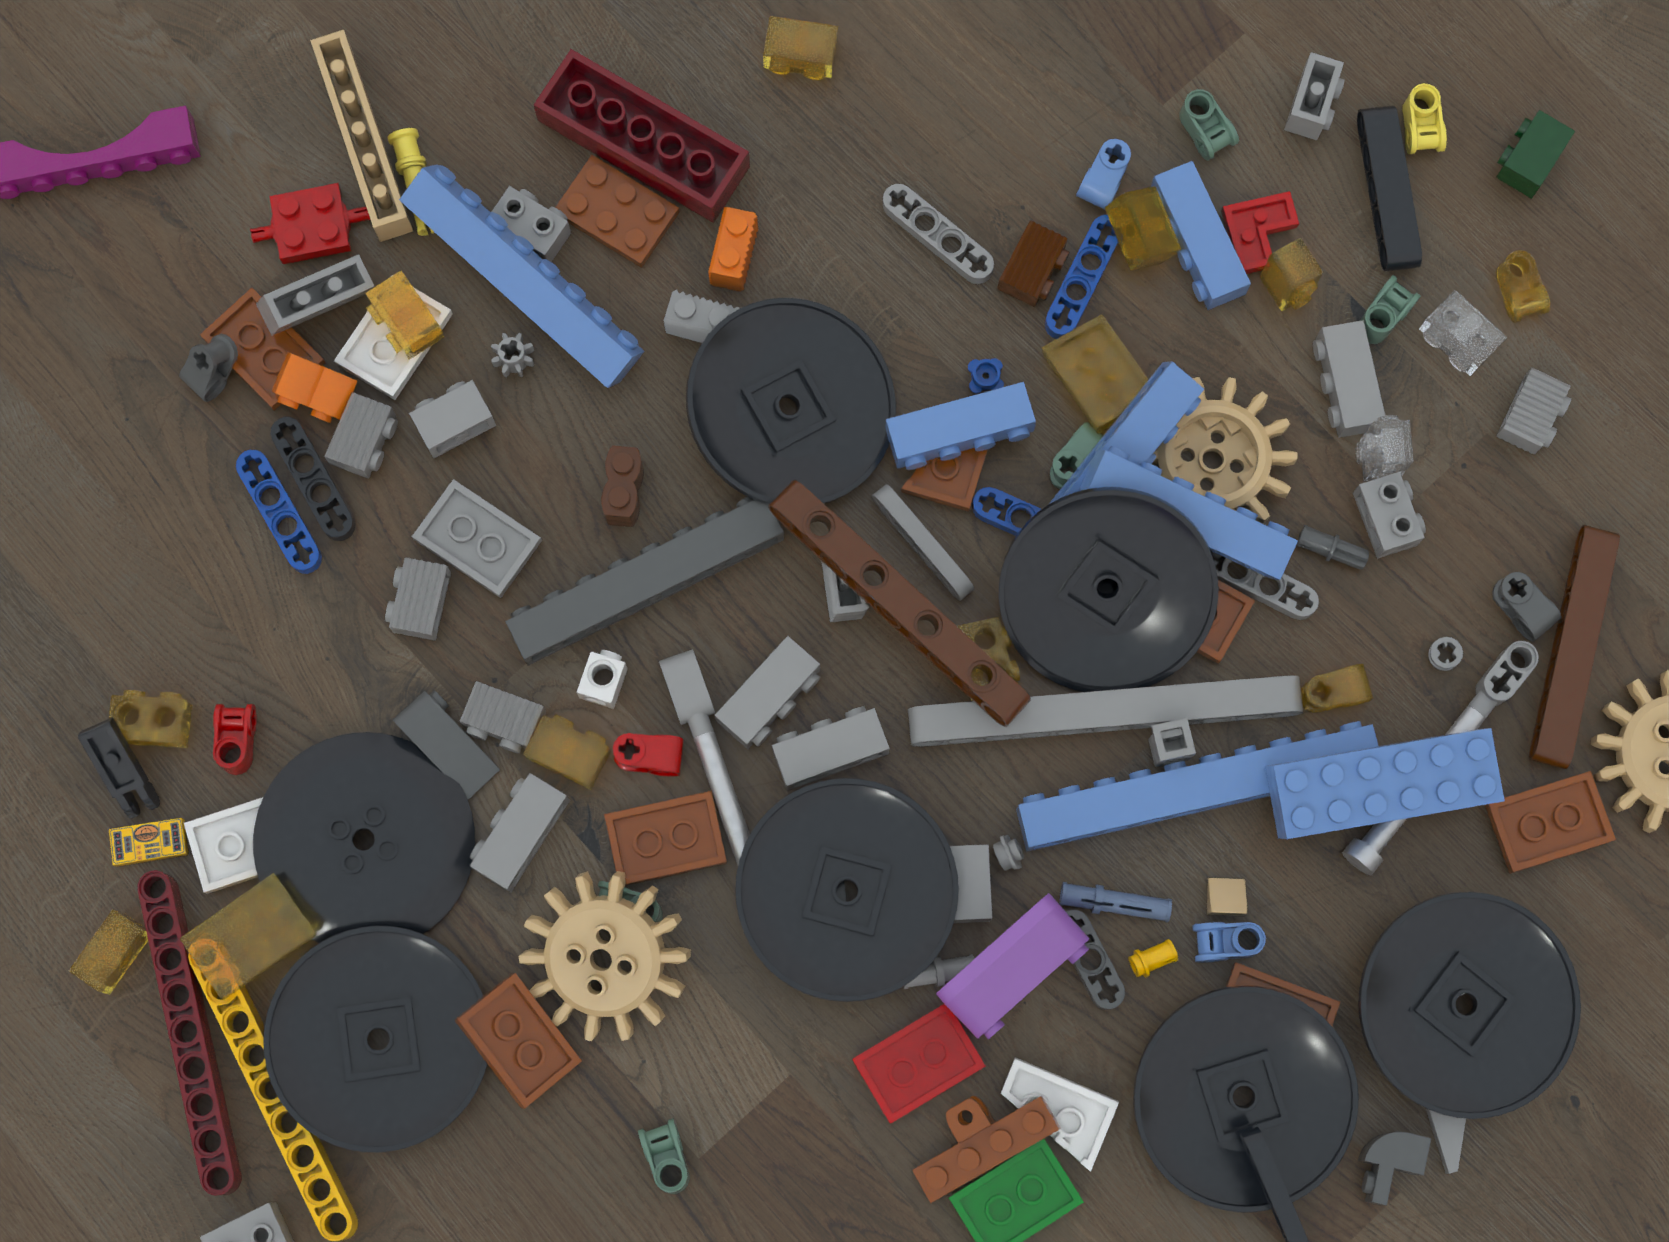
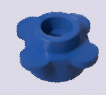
[968,358,1004,394]

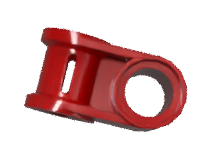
[213,704,257,775]
[613,733,684,777]

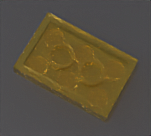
[1042,314,1149,434]
[179,873,317,1001]

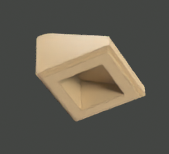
[1207,878,1247,916]

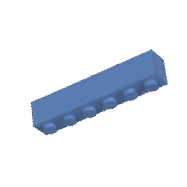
[1048,361,1204,505]
[1079,446,1298,580]

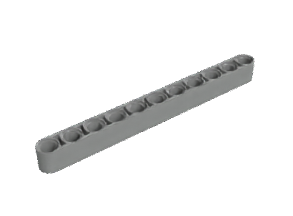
[908,676,1304,747]

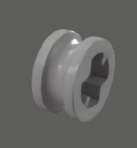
[1428,637,1463,671]

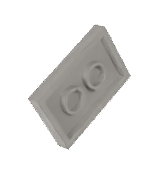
[412,479,542,598]

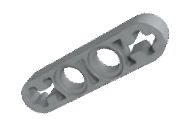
[882,184,994,284]
[872,484,974,601]
[1211,551,1319,620]

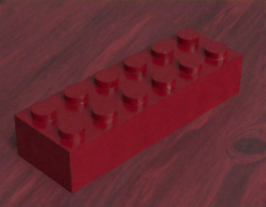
[533,49,750,223]

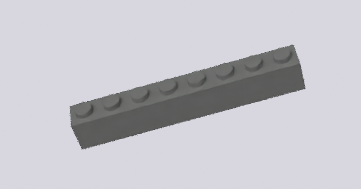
[505,497,784,666]

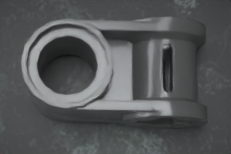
[179,333,238,402]
[1492,572,1562,642]

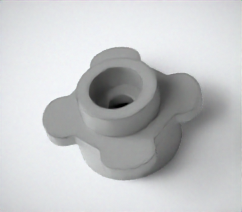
[993,835,1024,871]

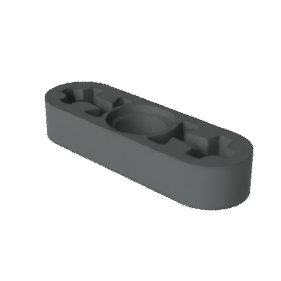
[1066,910,1125,1010]

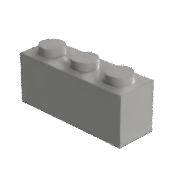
[256,254,374,336]
[1313,320,1387,438]
[715,636,821,750]
[772,706,890,791]
[470,773,570,893]

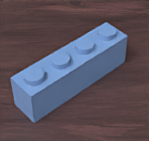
[1149,161,1251,310]
[885,382,1036,470]

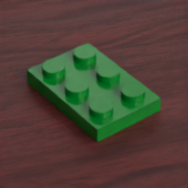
[948,1139,1084,1242]

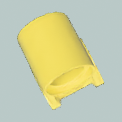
[1402,83,1447,154]

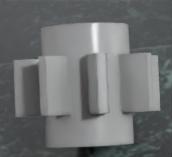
[491,333,534,377]

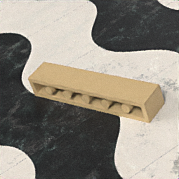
[310,30,413,242]

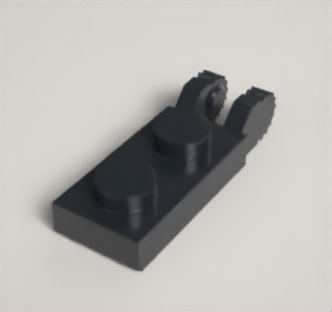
[78,717,160,819]

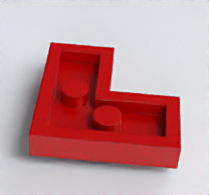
[1221,191,1299,274]

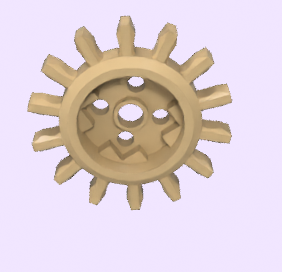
[1152,377,1297,524]
[1591,670,1669,833]
[519,871,691,1041]

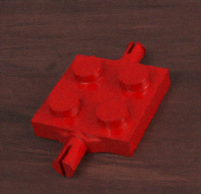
[250,183,371,264]

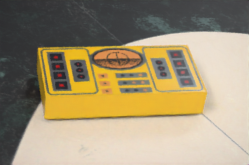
[109,818,188,867]

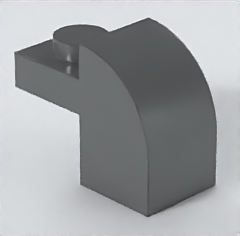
[1358,1132,1431,1206]

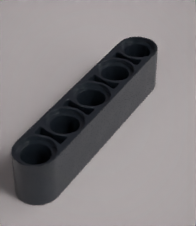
[1357,105,1422,272]

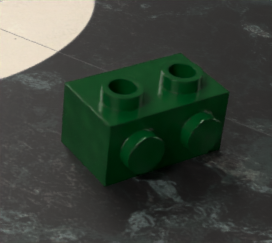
[1496,110,1575,199]

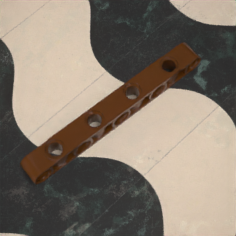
[768,480,1031,727]

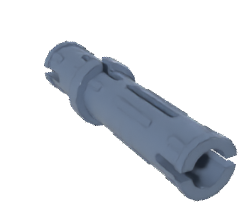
[1059,882,1172,922]

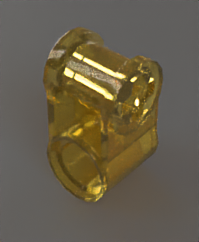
[1496,250,1550,323]
[1301,664,1374,713]

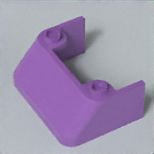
[936,893,1089,1039]

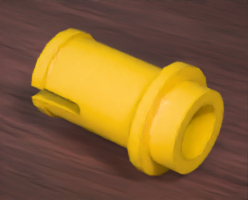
[1128,939,1178,978]

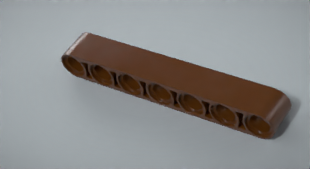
[1529,525,1620,769]

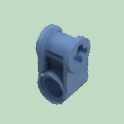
[1076,139,1131,211]
[1192,922,1266,963]

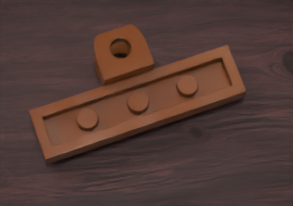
[912,1095,1061,1203]

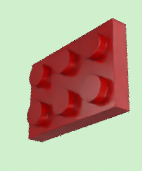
[852,1004,986,1124]

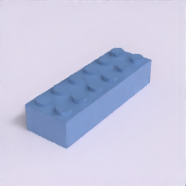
[1265,728,1505,839]

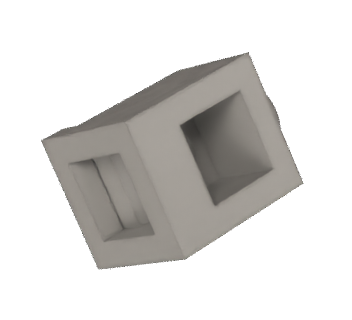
[1148,718,1196,767]

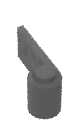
[393,690,500,800]

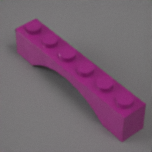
[0,105,201,199]

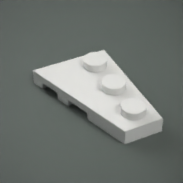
[1001,1057,1119,1172]

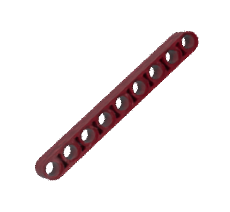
[137,870,242,1196]

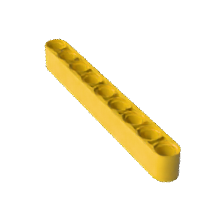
[188,939,358,1241]

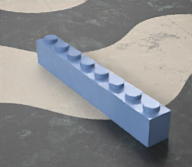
[399,164,645,388]

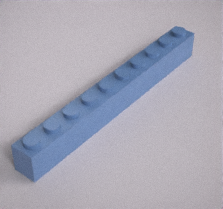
[1016,721,1379,852]

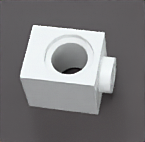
[577,650,628,709]

